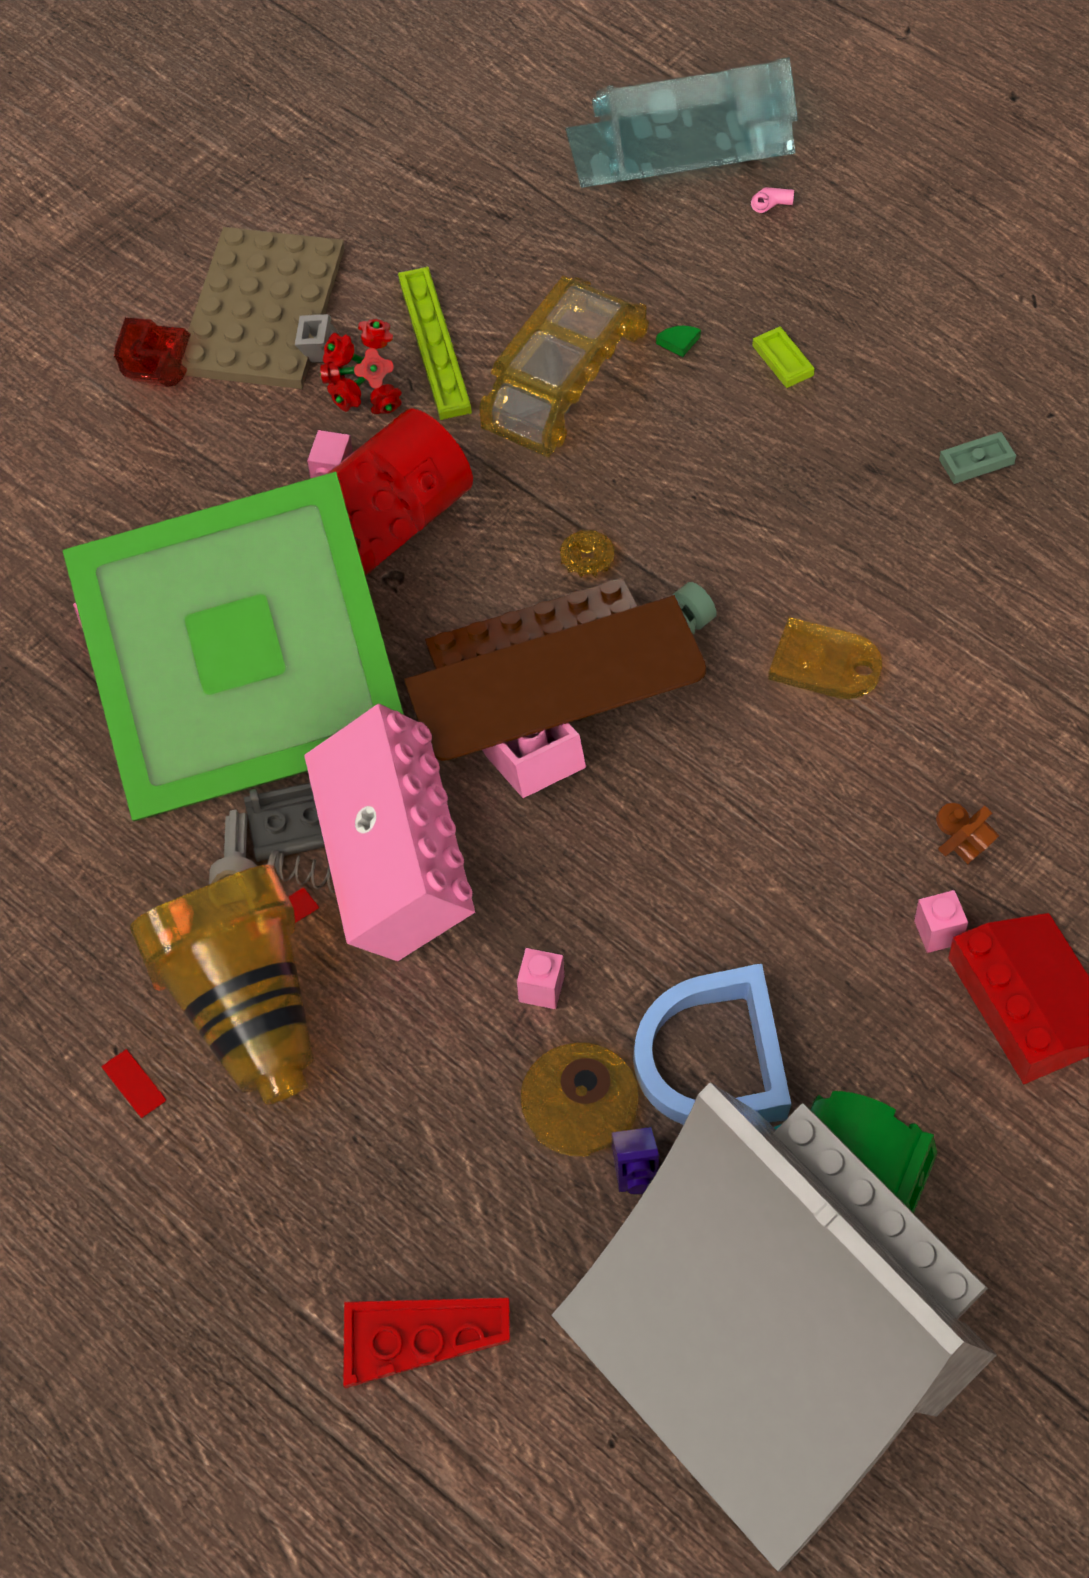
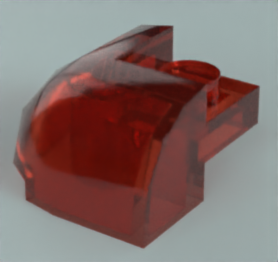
[113,317,191,387]

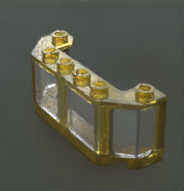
[479,276,649,458]

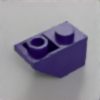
[612,1127,659,1194]

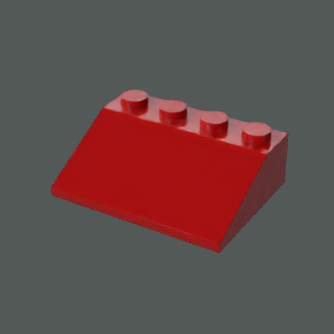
[948,913,1089,1085]

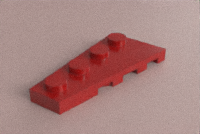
[343,1298,510,1388]

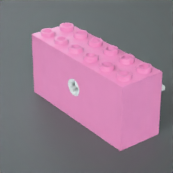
[304,703,475,961]

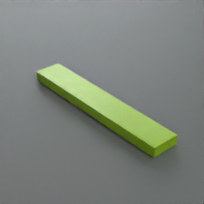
[398,267,472,420]

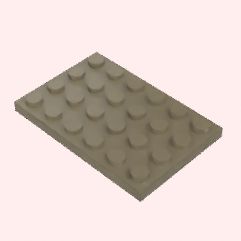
[176,227,345,389]

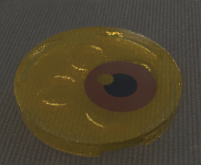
[521,1043,638,1156]

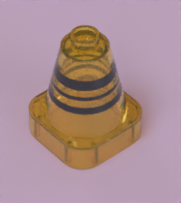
[130,865,314,1105]

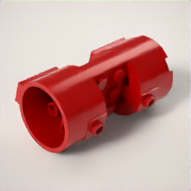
[327,408,473,576]

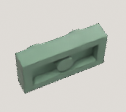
[939,432,1016,484]

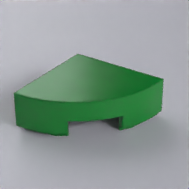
[656,326,701,357]

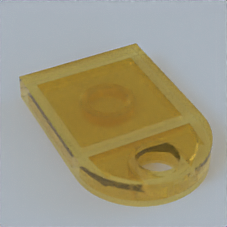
[768,617,882,699]

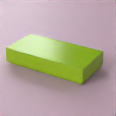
[752,326,815,388]

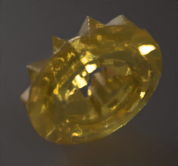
[560,530,614,578]

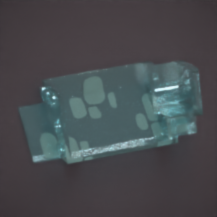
[565,57,798,188]

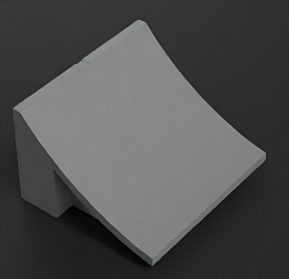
[551,1082,997,1571]

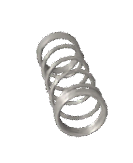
[266,850,335,893]

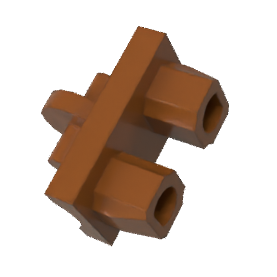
[936,803,1000,864]

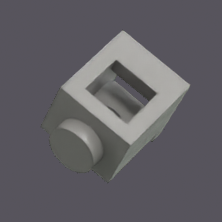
[295,314,340,363]

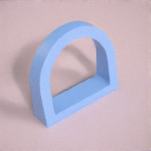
[633,964,791,1125]

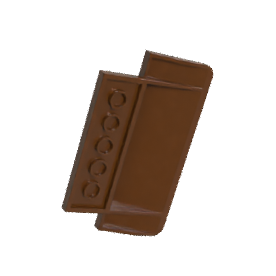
[404,578,707,761]

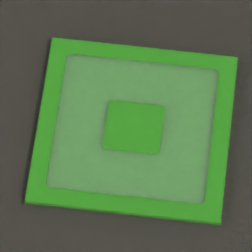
[63,472,404,822]

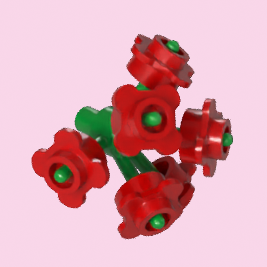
[320,319,402,414]

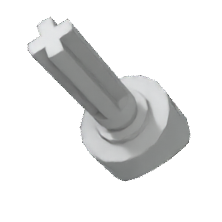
[208,810,260,906]

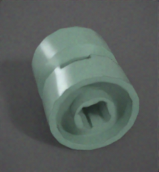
[673,582,717,634]

